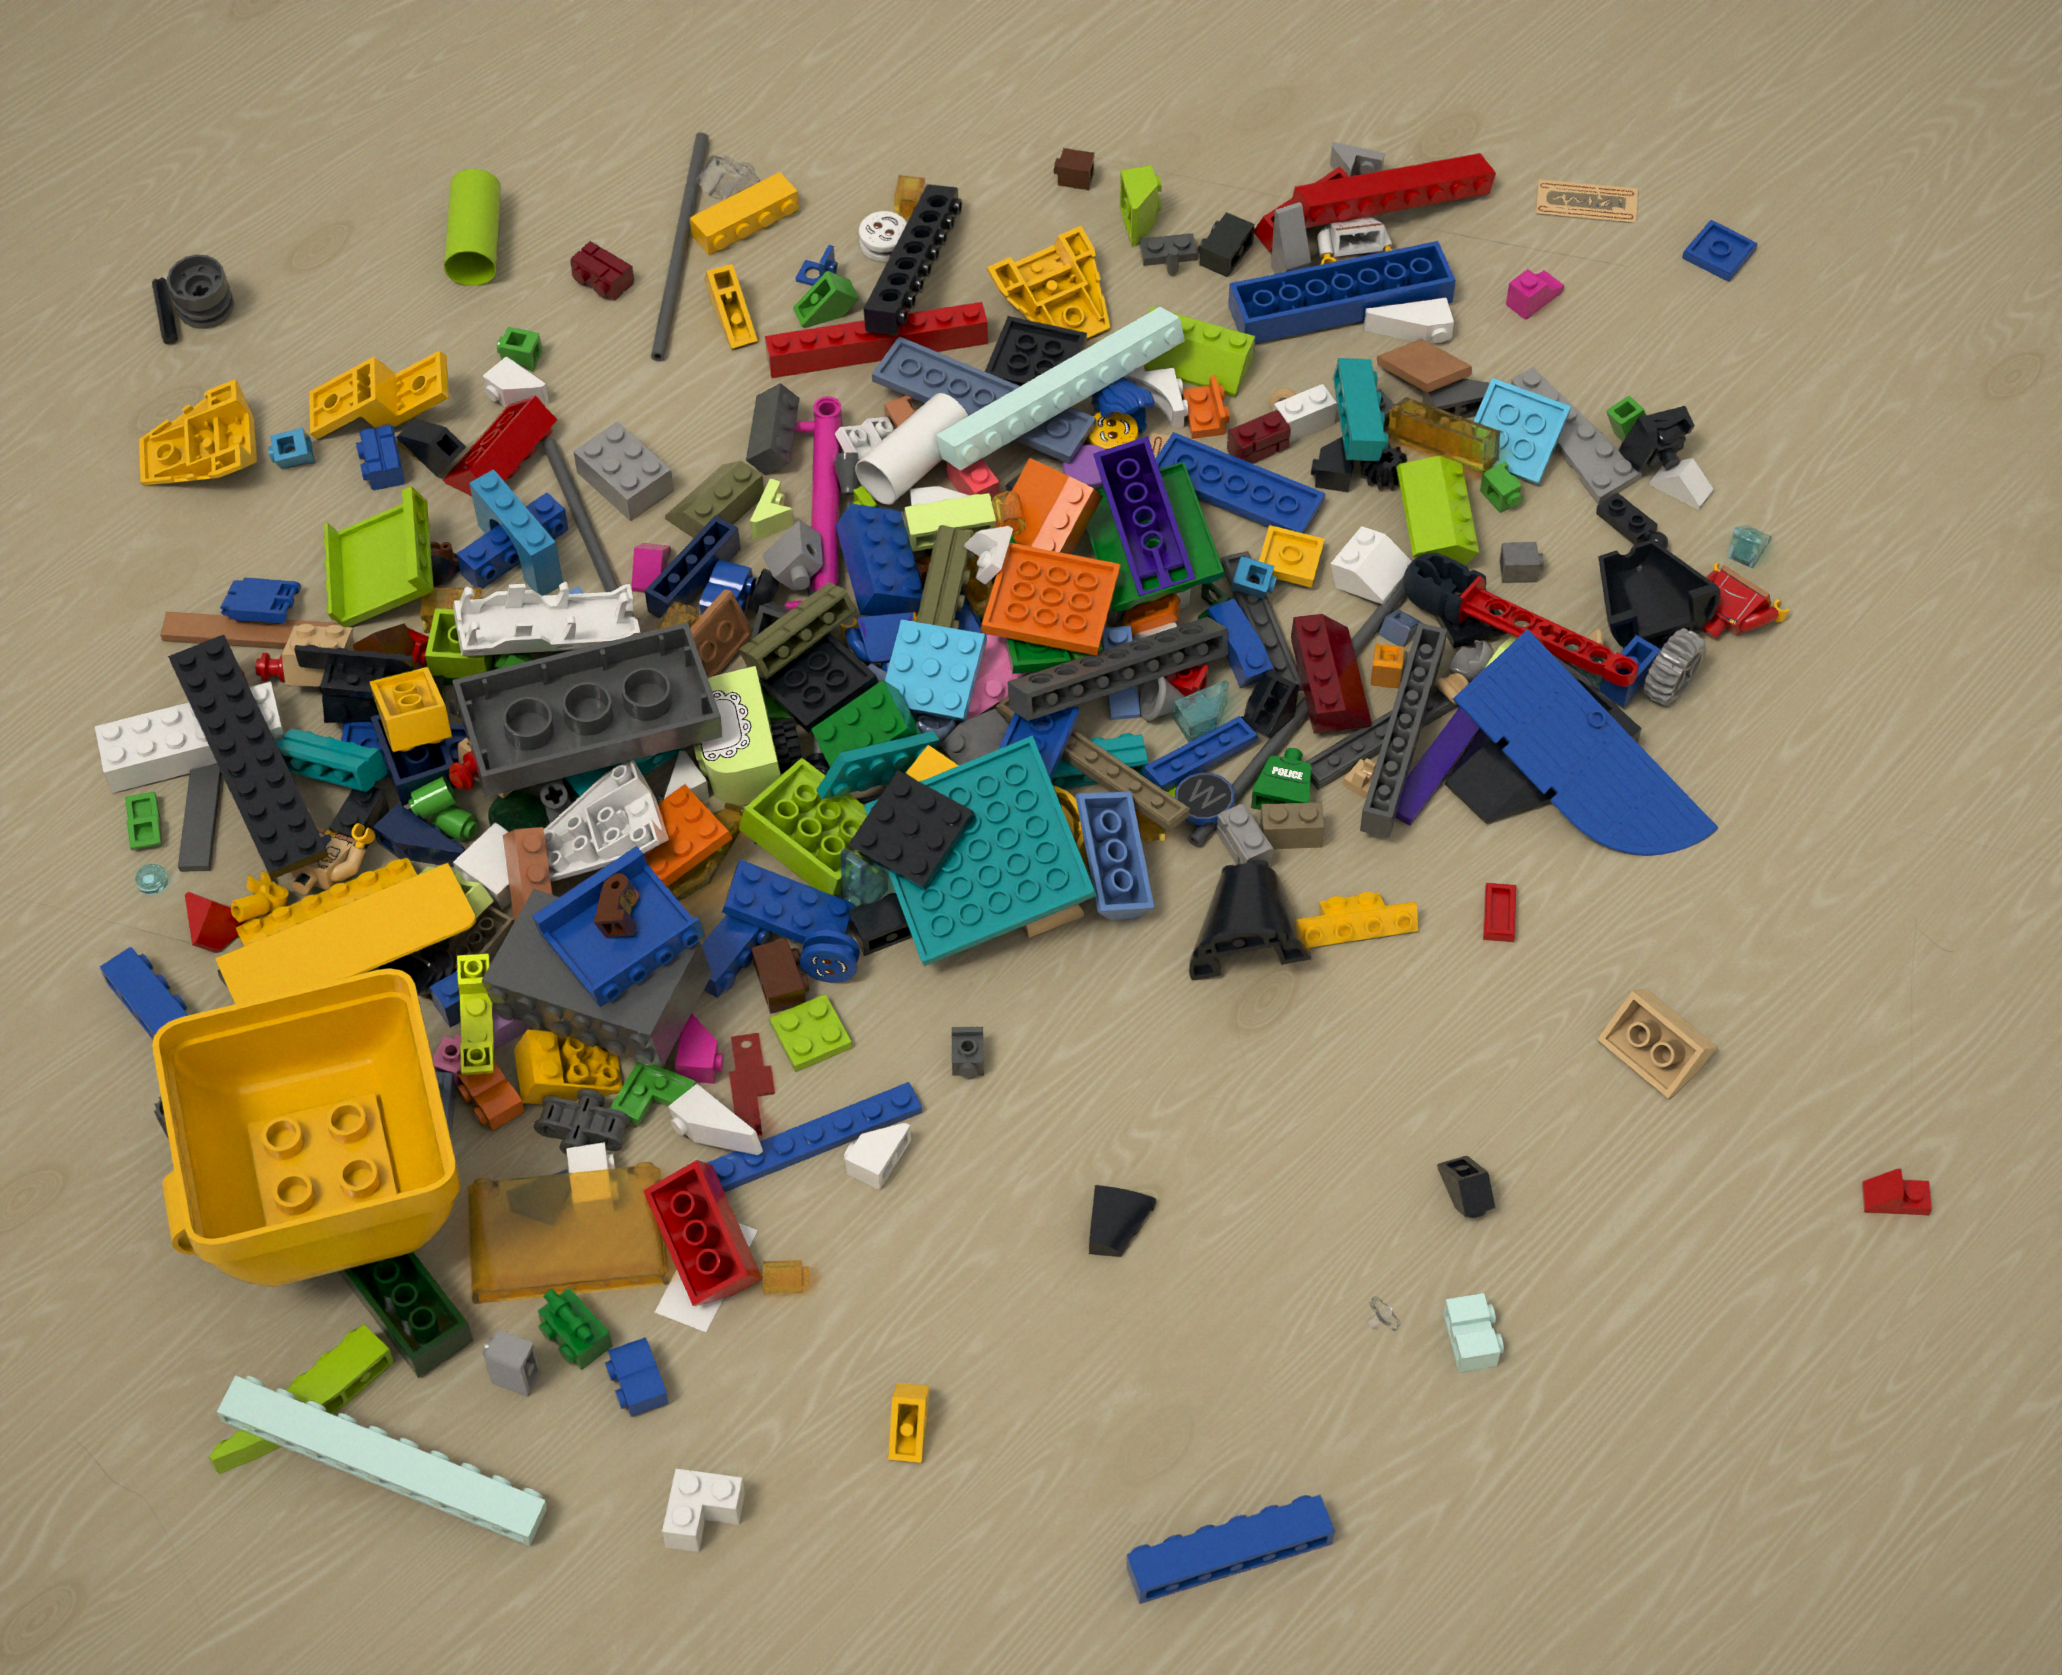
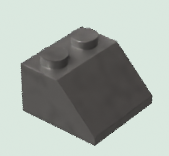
[940,708,1009,765]

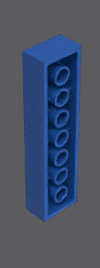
[1228,241,1456,343]

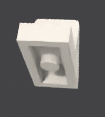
[964,526,1013,584]

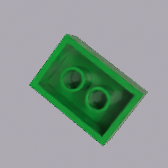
[811,680,921,768]

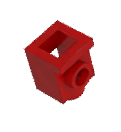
[1164,664,1209,705]

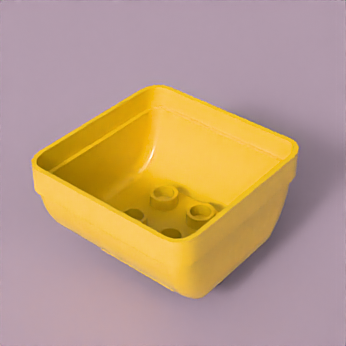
[152,969,461,1287]

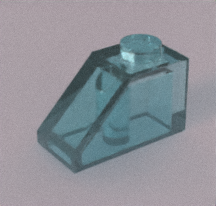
[1173,680,1229,742]

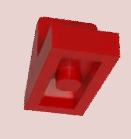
[1862,1169,1932,1215]

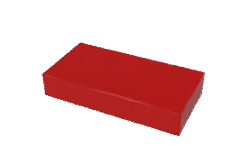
[1483,883,1516,942]

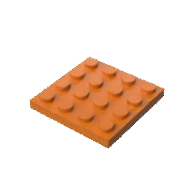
[981,542,1121,656]

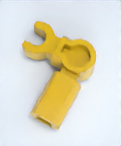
[231,871,288,923]

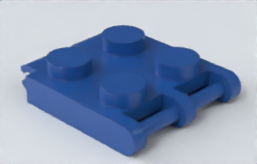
[220,577,301,624]

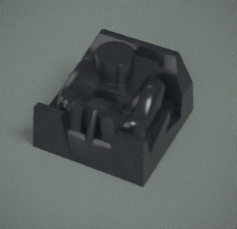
[1618,406,1695,472]

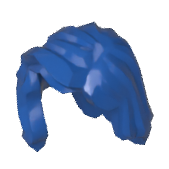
[1091,377,1155,434]

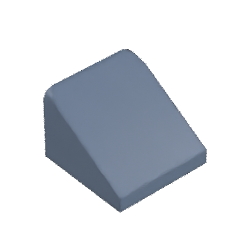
[1379,609,1421,646]

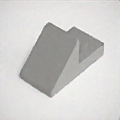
[1330,142,1385,177]

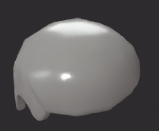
[1449,640,1494,682]

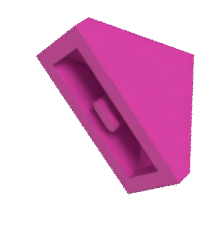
[631,543,671,593]

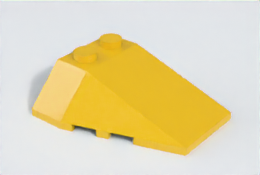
[986,226,1110,340]
[139,379,257,485]

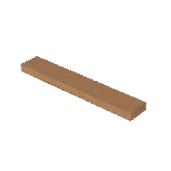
[160,612,338,649]

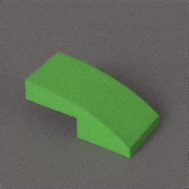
[125,791,162,850]

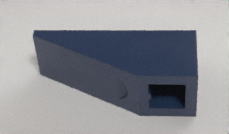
[373,803,465,868]

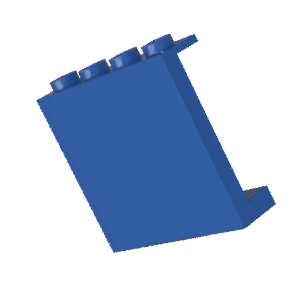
[532,846,705,1007]

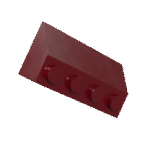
[1291,614,1372,734]

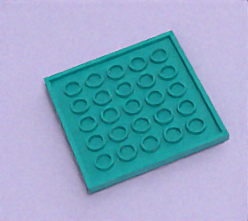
[863,735,1097,967]

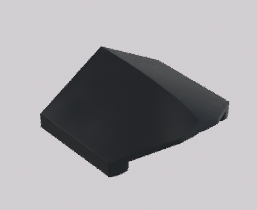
[1241,670,1299,738]

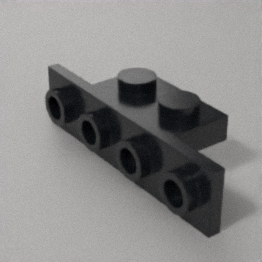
[294,645,416,699]

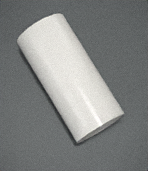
[855,393,968,505]

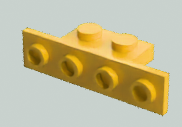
[1297,892,1418,948]

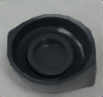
[747,568,780,612]

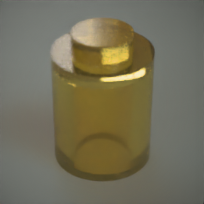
[992,491,1026,537]
[762,1260,810,1294]

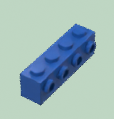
[457,492,569,591]

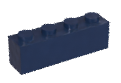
[645,515,741,625]

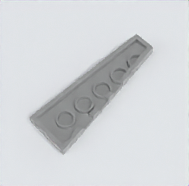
[1511,367,1642,505]

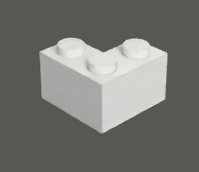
[662,1469,745,1552]

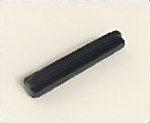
[152,277,178,344]

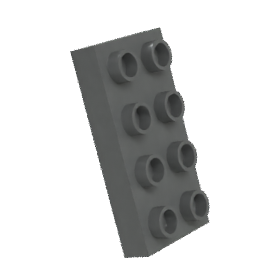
[452,622,722,797]

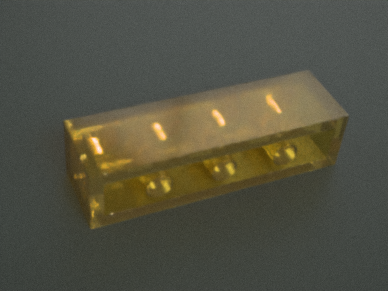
[1389,397,1500,472]

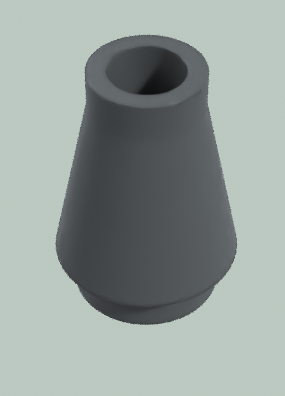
[833,452,860,495]

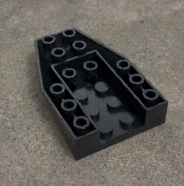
[1445,656,1642,823]

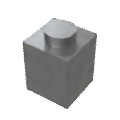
[1499,542,1544,583]

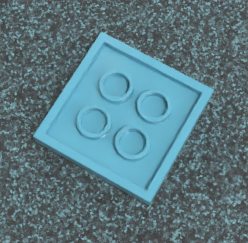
[1460,378,1571,486]
[885,619,987,721]

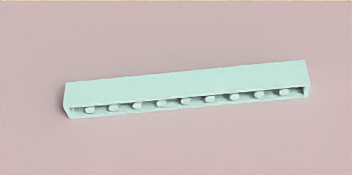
[936,307,1185,470]
[217,1376,547,1546]

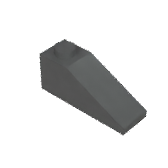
[1422,379,1490,425]

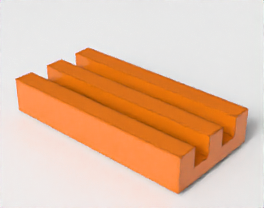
[1123,593,1181,635]

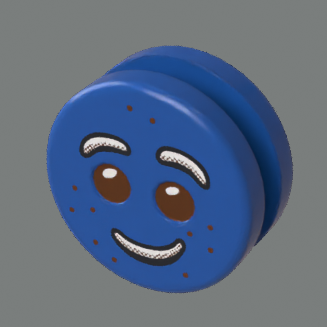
[800,930,860,983]

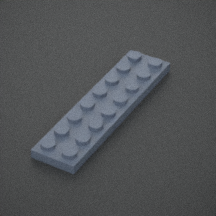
[872,336,1096,464]

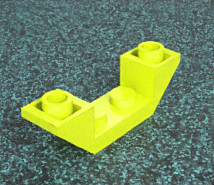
[457,954,494,1075]

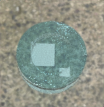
[135,864,168,895]

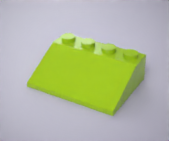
[739,758,870,897]

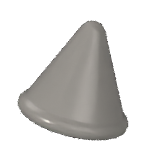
[1139,676,1190,721]

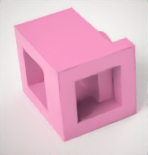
[433,1035,461,1087]

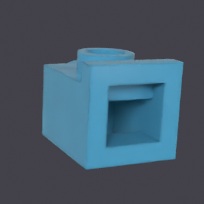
[268,428,315,469]
[1230,556,1277,599]

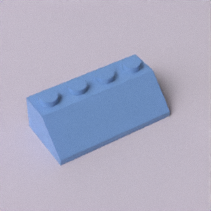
[1075,791,1155,920]

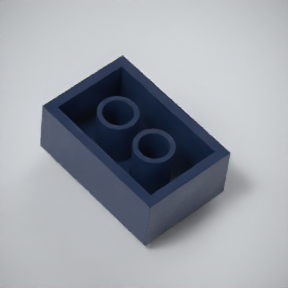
[371,714,457,806]

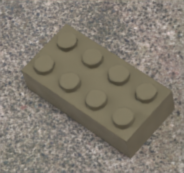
[447,905,514,974]

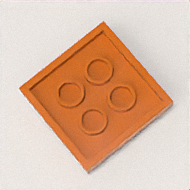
[644,784,733,887]

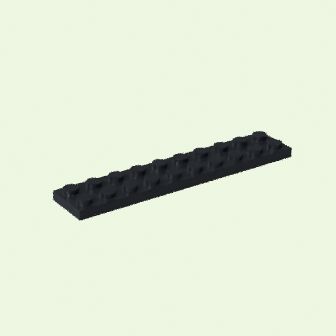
[168,634,329,880]

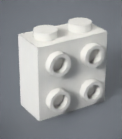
[453,822,511,911]

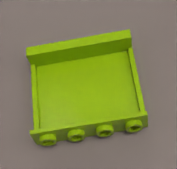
[323,486,434,627]

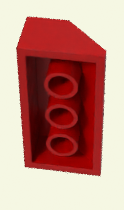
[443,395,557,496]
[643,1160,763,1307]

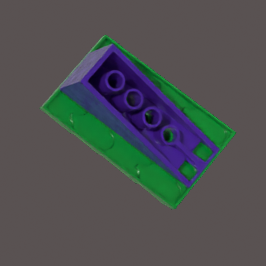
[1086,436,1225,612]

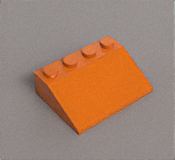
[975,458,1103,560]

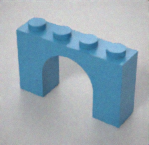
[469,469,563,596]

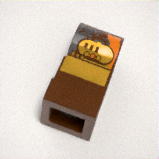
[594,874,638,938]

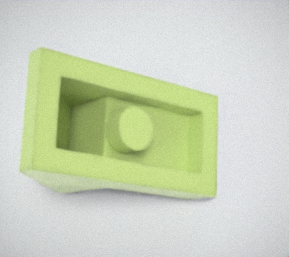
[750,479,794,540]

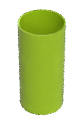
[444,169,501,286]

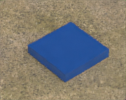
[1682,220,1758,282]

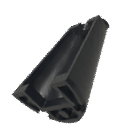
[1598,539,1720,649]
[1189,860,1312,980]

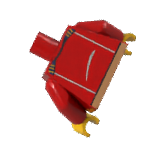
[1702,563,1790,640]

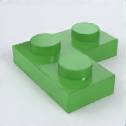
[610,1062,696,1126]

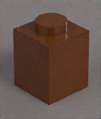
[1054,148,1095,190]

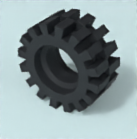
[770,717,802,774]

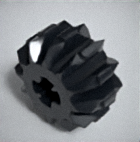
[1360,442,1408,490]

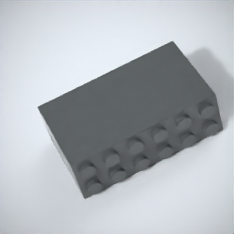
[481,889,712,1067]

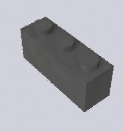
[746,383,800,475]

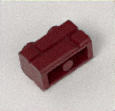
[570,241,635,301]
[1227,410,1291,463]

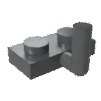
[1139,233,1197,275]

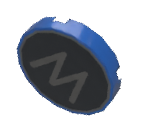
[1175,772,1234,826]

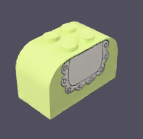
[693,666,782,805]

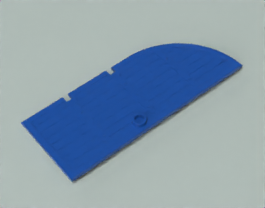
[1453,629,1718,856]

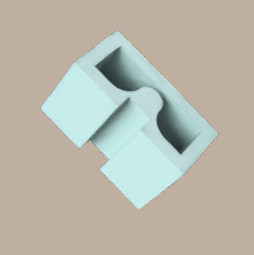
[1443,1293,1504,1373]

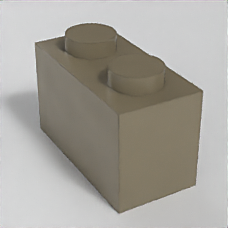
[1260,802,1324,849]

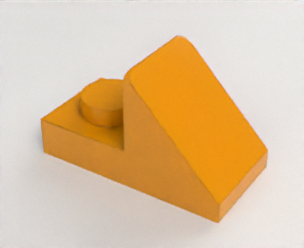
[1370,643,1404,688]

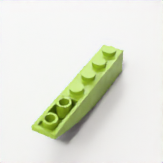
[208,1324,394,1474]

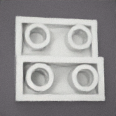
[835,417,894,459]

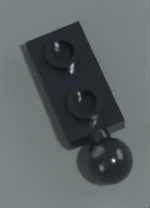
[1596,492,1669,549]

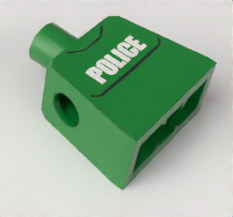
[1251,748,1311,810]

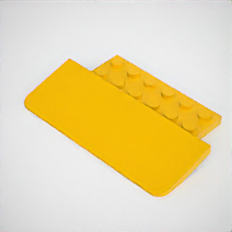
[215,857,476,1004]

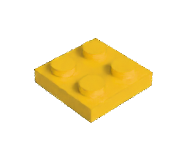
[1259,525,1325,588]

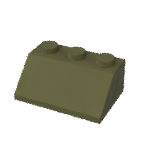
[665,461,764,538]

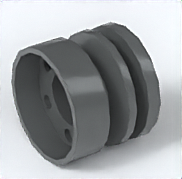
[167,254,234,329]

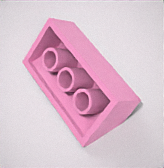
[957,634,1035,726]

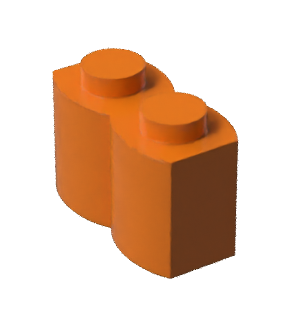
[456,1061,525,1131]

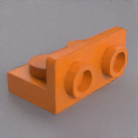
[1182,375,1230,439]

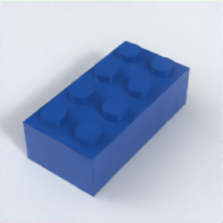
[836,503,923,616]

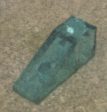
[841,848,888,908]

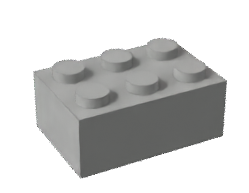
[573,422,674,521]

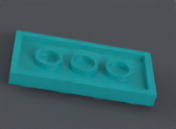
[816,731,939,800]

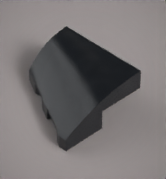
[1089,1185,1156,1257]

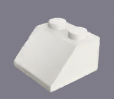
[1331,526,1412,605]

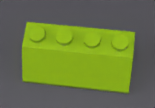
[1144,306,1255,397]
[1397,455,1479,565]

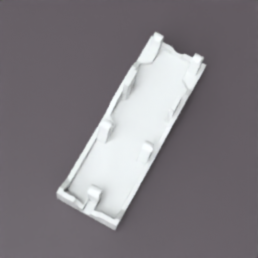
[453,582,640,656]

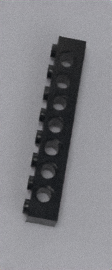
[863,184,962,336]

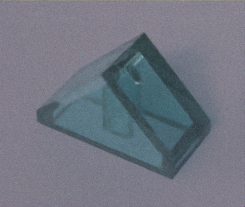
[1727,525,1772,569]

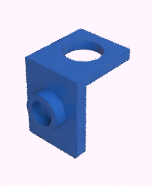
[796,245,838,286]

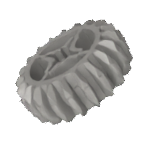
[1644,628,1706,706]

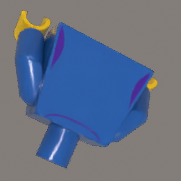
[840,612,917,672]

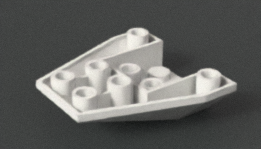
[544,760,669,882]

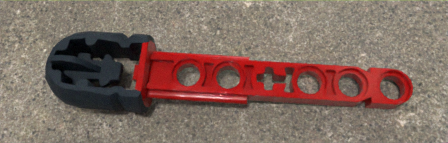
[1403,553,1638,686]

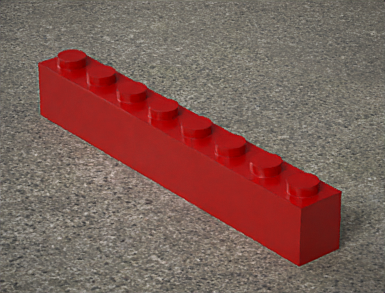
[1290,153,1496,228]
[765,302,988,378]

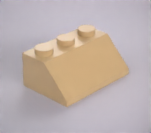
[1597,988,1717,1099]

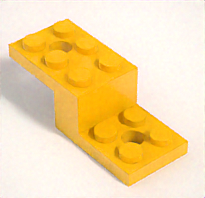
[309,350,449,439]

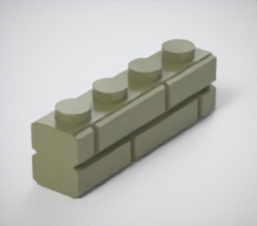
[916,525,974,629]
[739,582,856,680]

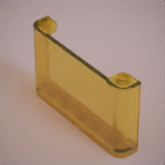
[467,1162,669,1304]

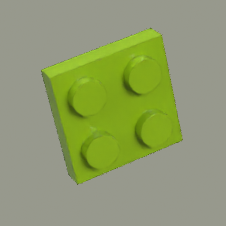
[769,994,852,1072]

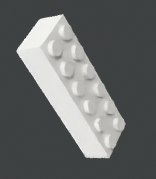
[95,682,285,793]

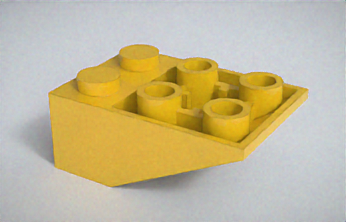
[514,1029,623,1105]

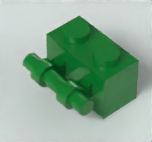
[538,1288,613,1370]

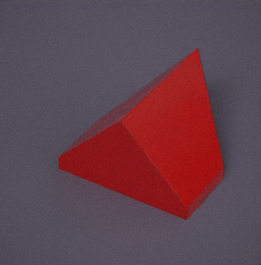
[185,892,259,953]

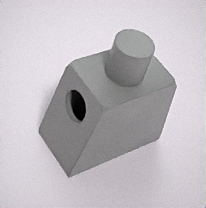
[762,520,823,591]

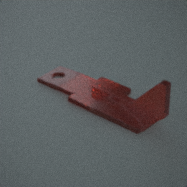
[729,1033,775,1136]

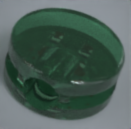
[488,790,546,832]

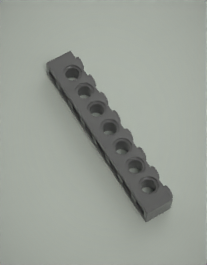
[1007,617,1229,721]
[1360,623,1447,838]

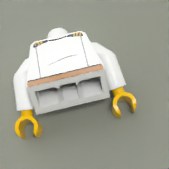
[1317,216,1395,265]

